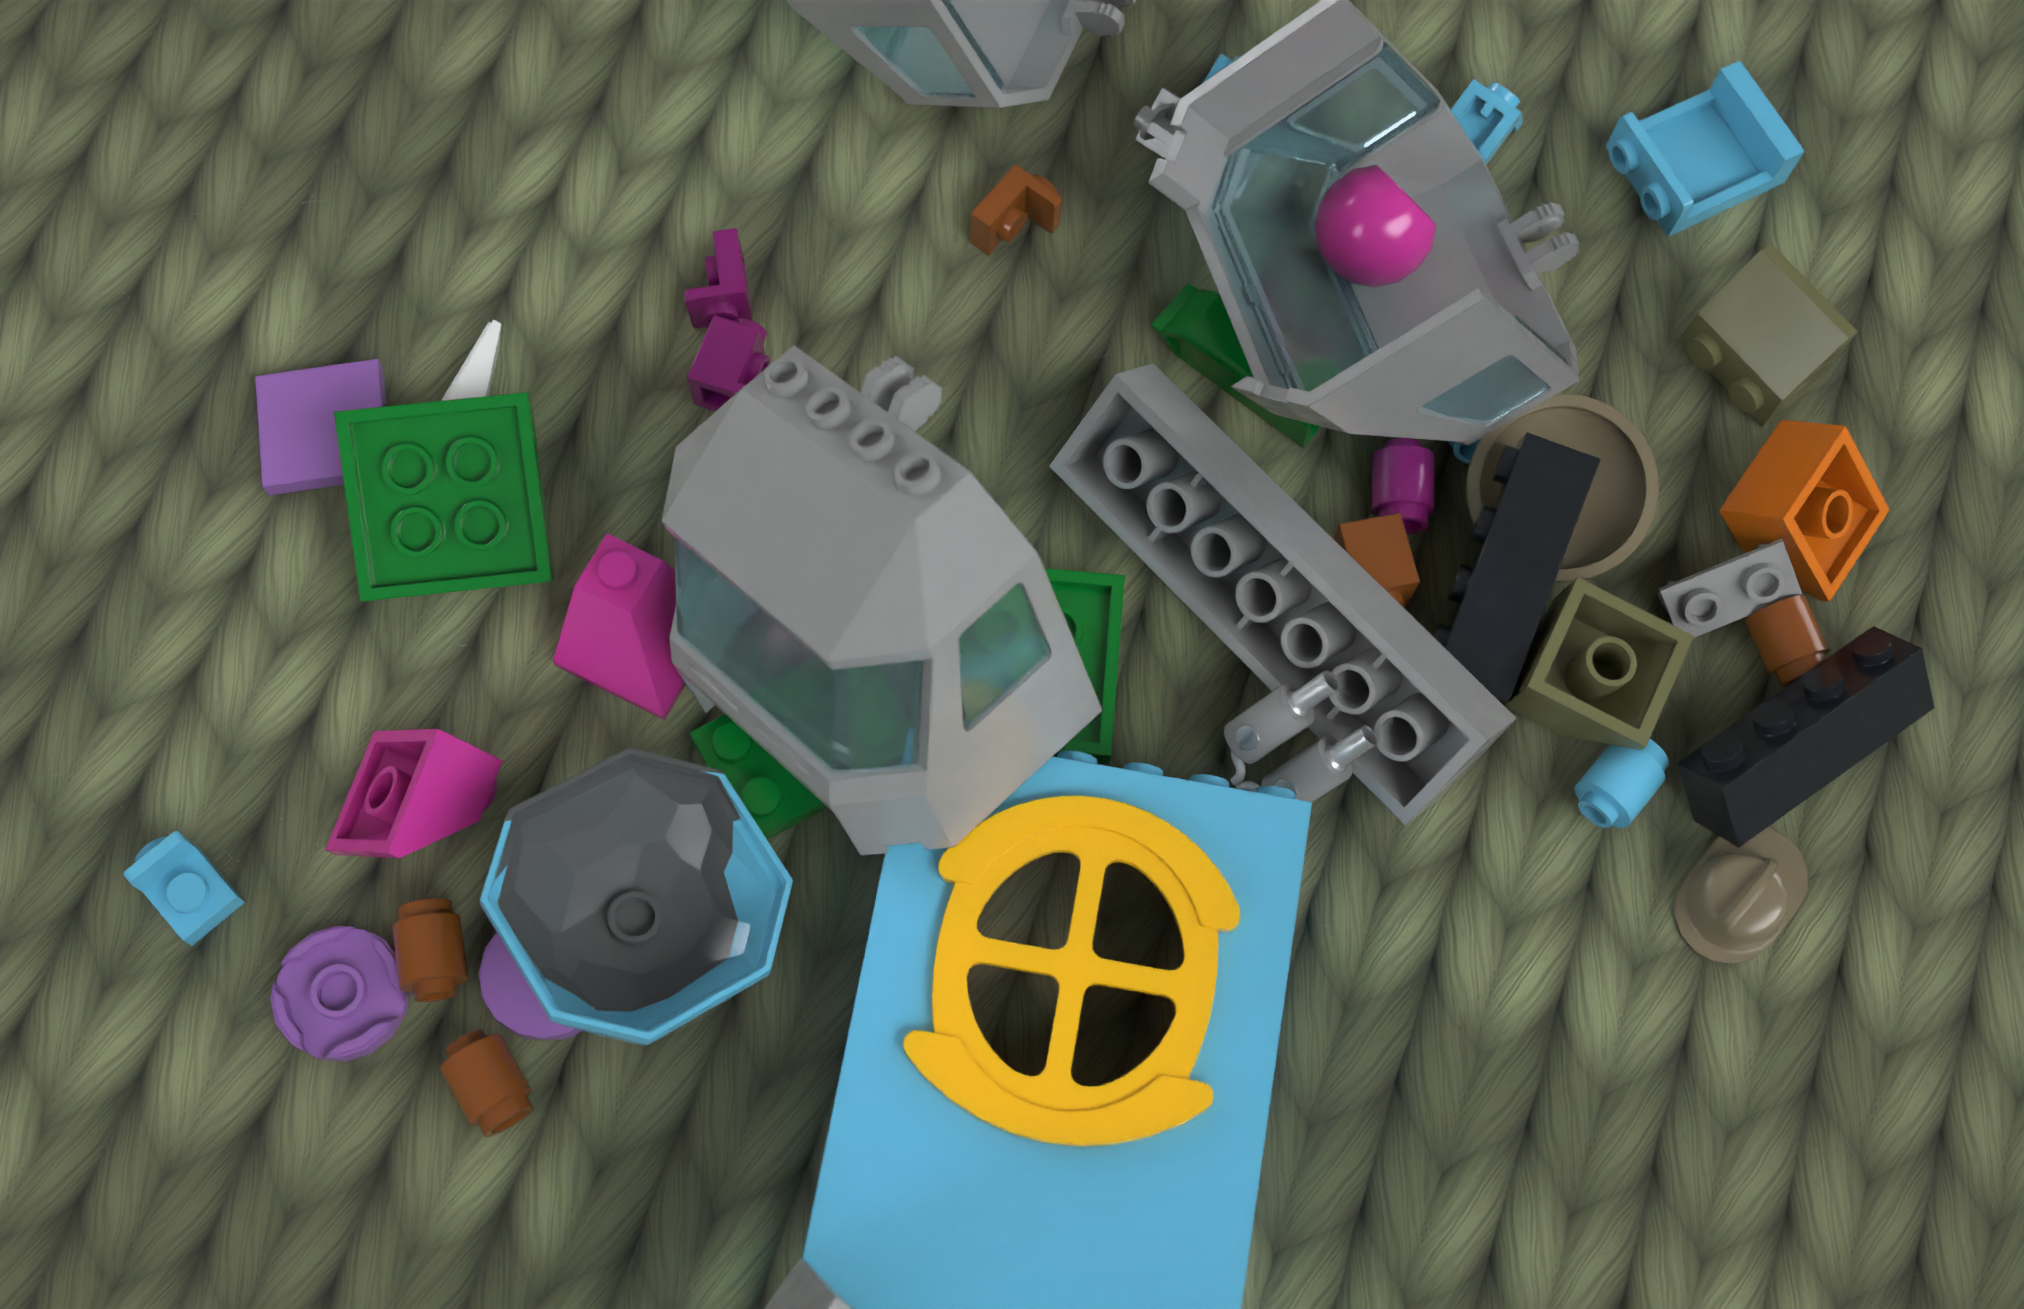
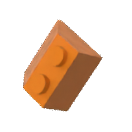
[1719,420,1890,602]

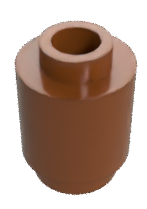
[1744,595,1830,687]
[392,898,468,1002]
[439,1029,534,1137]

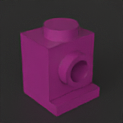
[687,315,770,412]

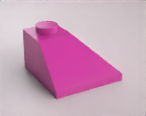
[553,533,686,721]
[325,729,503,858]

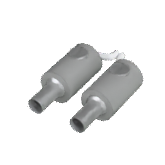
[1224,670,1378,803]

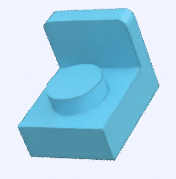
[1451,79,1523,164]
[123,831,245,946]

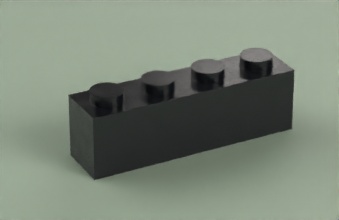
[1433,432,1601,703]
[1677,626,1935,848]

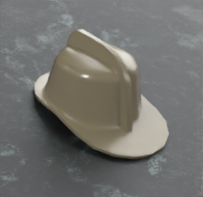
[1674,827,1808,964]

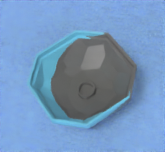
[480,747,793,1046]

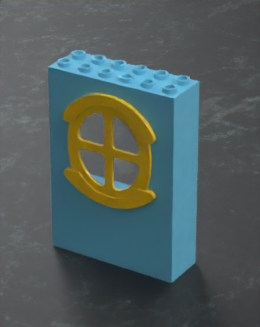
[802,731,1312,1309]

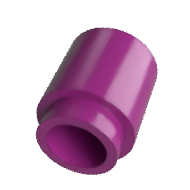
[1371,438,1434,534]

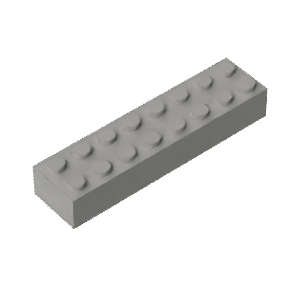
[1049,363,1517,826]

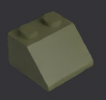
[1679,243,1858,427]
[1504,577,1694,750]

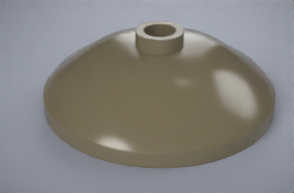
[1466,394,1659,582]

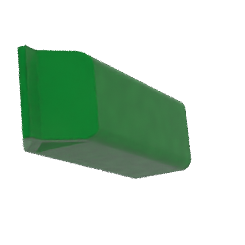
[1151,283,1333,448]

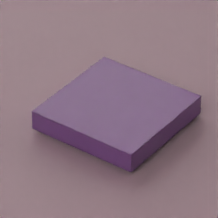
[255,359,387,496]

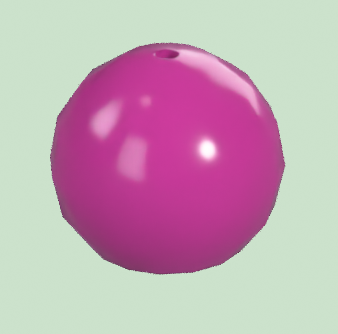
[1314,164,1436,287]

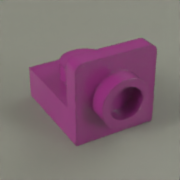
[684,228,753,329]

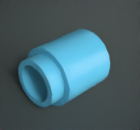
[1574,739,1669,828]

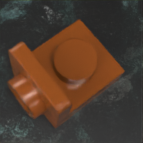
[970,164,1062,256]

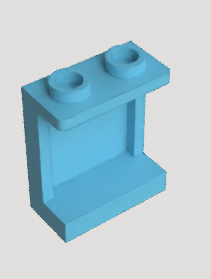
[1606,60,1805,237]

